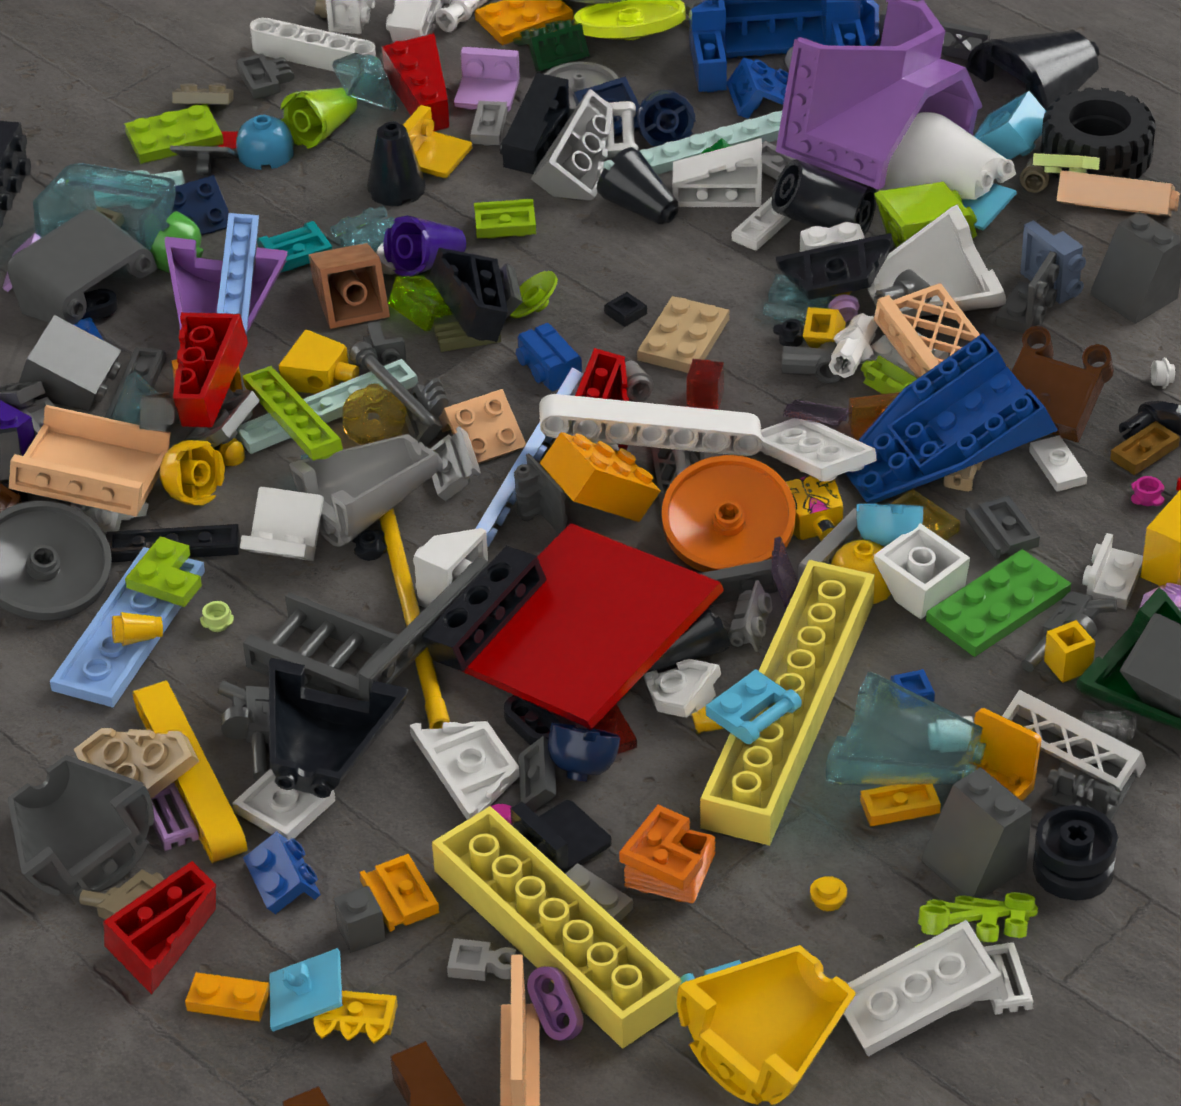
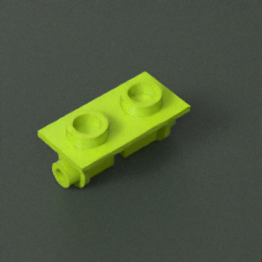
[861,355,918,400]

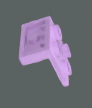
[454,47,520,111]

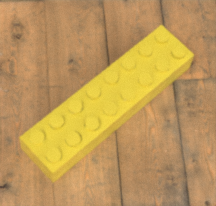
[432,806,681,1049]

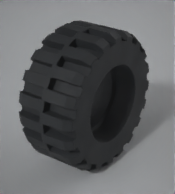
[1041,87,1156,179]

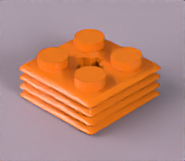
[624,830,716,903]

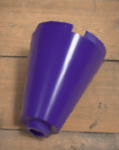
[383,216,466,277]

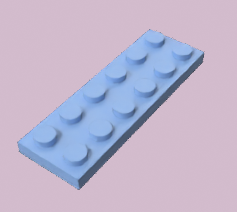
[50,547,205,708]

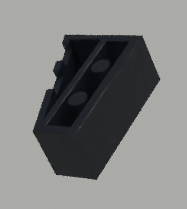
[500,72,570,174]
[429,248,508,342]

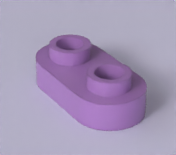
[527,967,583,1040]

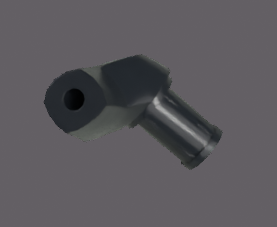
[1119,400,1181,440]

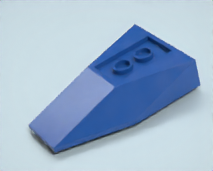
[845,333,1058,504]

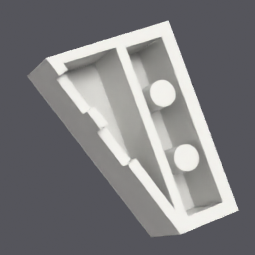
[672,138,762,207]

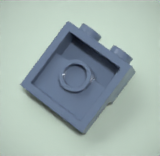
[1020,220,1086,304]

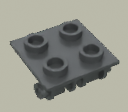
[514,453,568,534]
[1042,751,1137,822]

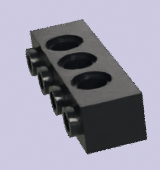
[422,545,546,672]

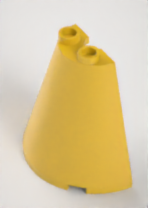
[677,945,856,1105]

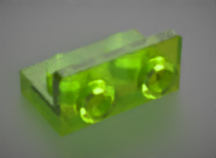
[388,276,453,331]

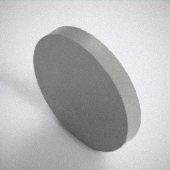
[545,62,618,116]

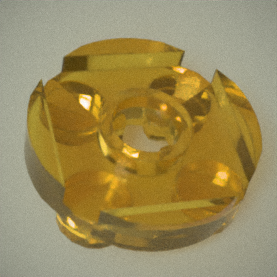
[342,383,407,445]

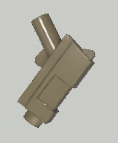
[79,869,165,920]

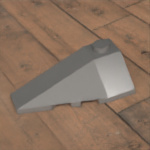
[531,89,613,201]

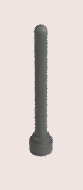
[350,341,435,427]

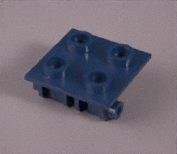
[158,175,229,236]

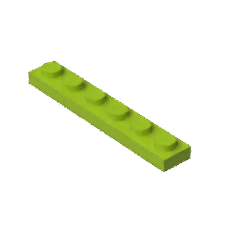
[242,366,343,461]

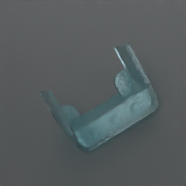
[33,163,176,251]

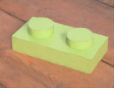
[1033,153,1100,173]

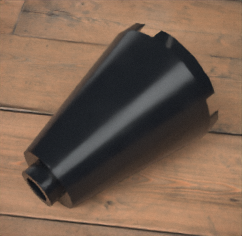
[367,121,426,206]
[596,147,678,224]
[647,605,731,673]

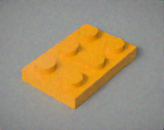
[474,0,574,46]

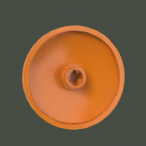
[662,455,796,572]

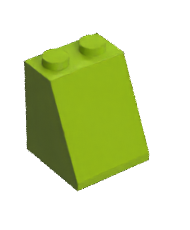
[874,182,977,248]

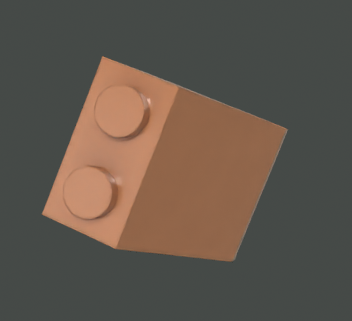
[308,243,390,329]

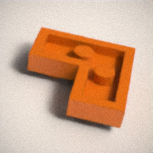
[619,805,703,891]

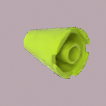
[280,87,357,148]

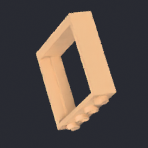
[1056,170,1180,217]

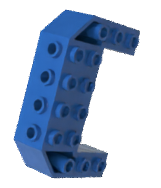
[689,0,867,92]

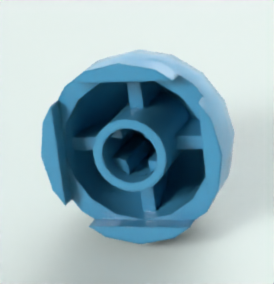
[236,115,294,170]

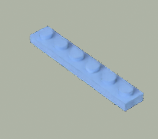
[217,213,259,336]

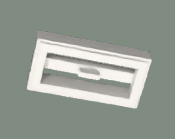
[984,942,1033,1015]

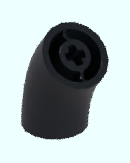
[771,159,877,236]

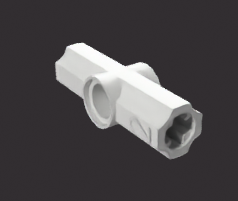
[828,313,878,378]

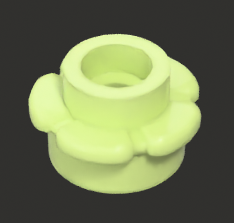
[200,601,234,632]

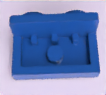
[243,831,321,914]

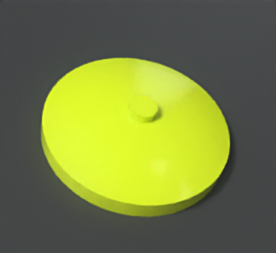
[574,0,686,40]

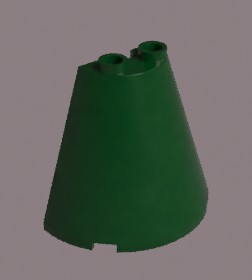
[1075,587,1181,731]

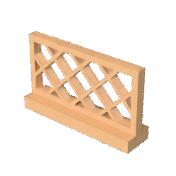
[874,283,980,378]
[500,954,540,1106]

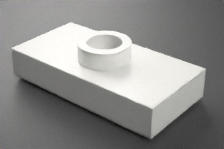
[1029,435,1087,492]

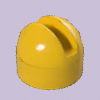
[219,438,245,466]

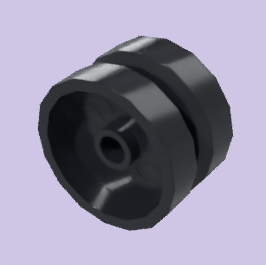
[1032,805,1118,901]

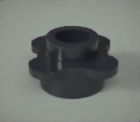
[773,319,804,347]
[352,530,387,561]

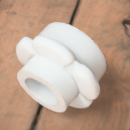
[1151,358,1175,389]

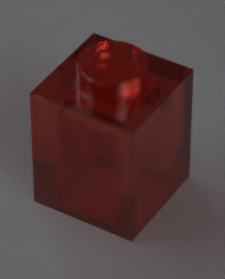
[687,359,724,410]

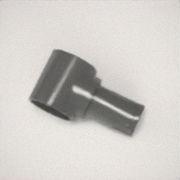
[874,269,932,306]

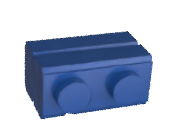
[516,323,582,392]

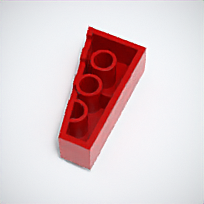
[382,33,450,131]
[173,312,248,428]

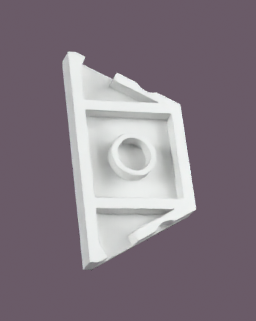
[410,721,519,820]

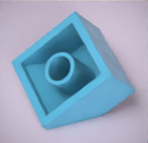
[974,91,1046,160]

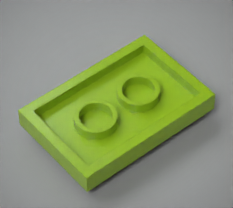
[124,104,224,164]

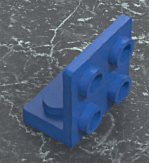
[727,57,789,119]

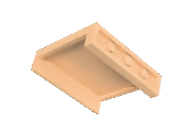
[9,405,171,517]

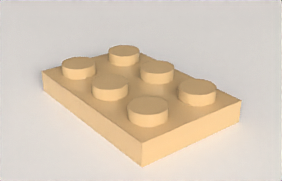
[637,296,729,375]

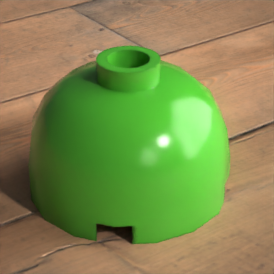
[150,211,204,273]

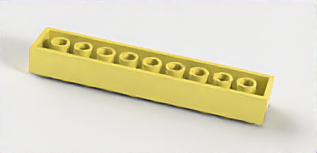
[700,560,875,846]

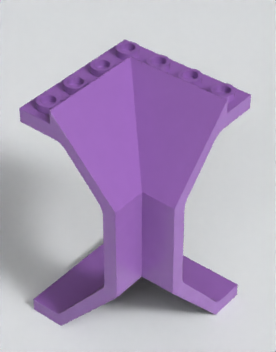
[775,0,983,190]

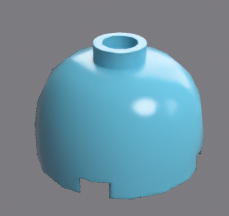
[856,504,923,547]

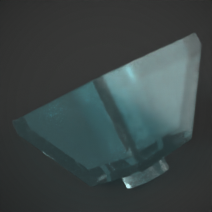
[332,53,398,111]

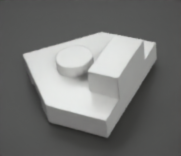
[643,659,721,718]

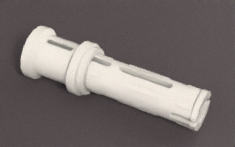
[435,0,489,32]

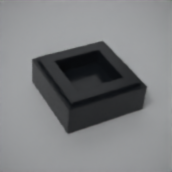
[604,292,647,327]

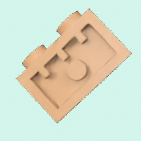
[439,389,526,464]

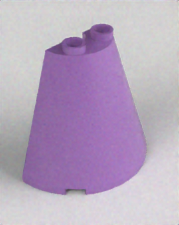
[165,236,288,332]

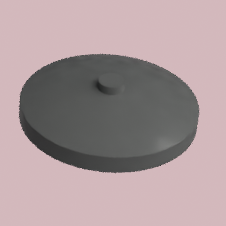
[0,501,112,620]

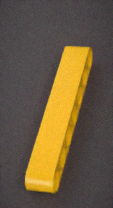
[132,680,248,863]

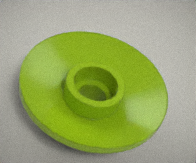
[510,271,558,318]

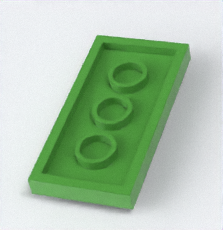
[926,549,1071,657]

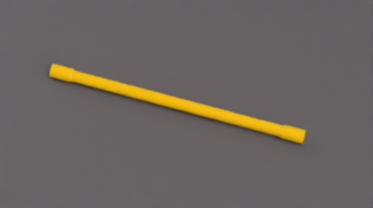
[379,508,450,729]

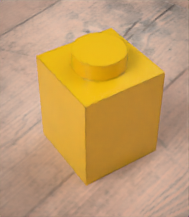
[803,307,846,348]
[1044,620,1095,683]

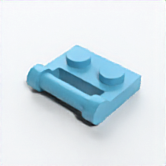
[706,669,802,744]

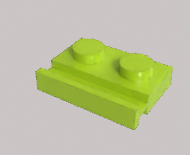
[474,199,536,239]

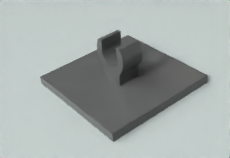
[170,145,239,176]

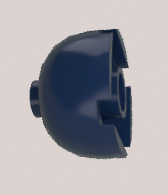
[637,90,696,147]
[548,723,621,782]

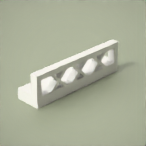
[1002,690,1146,792]

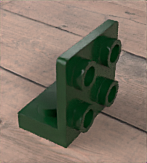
[513,19,590,71]

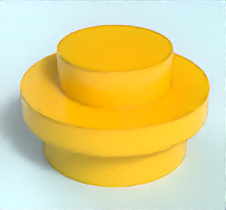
[810,876,847,911]

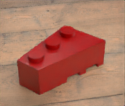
[575,348,629,450]
[103,861,216,995]

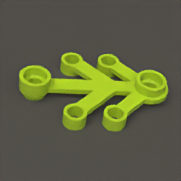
[918,892,1038,942]

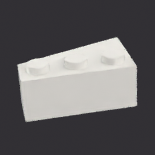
[386,0,451,42]

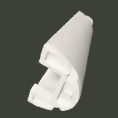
[879,112,1016,200]
[867,204,1006,317]

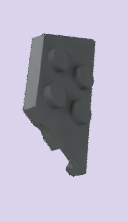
[183,389,260,448]

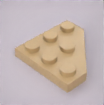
[74,728,200,799]

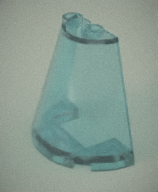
[826,671,986,785]

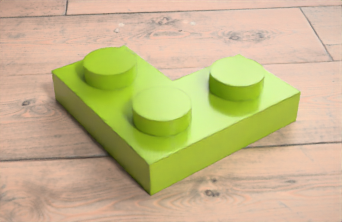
[125,536,202,607]

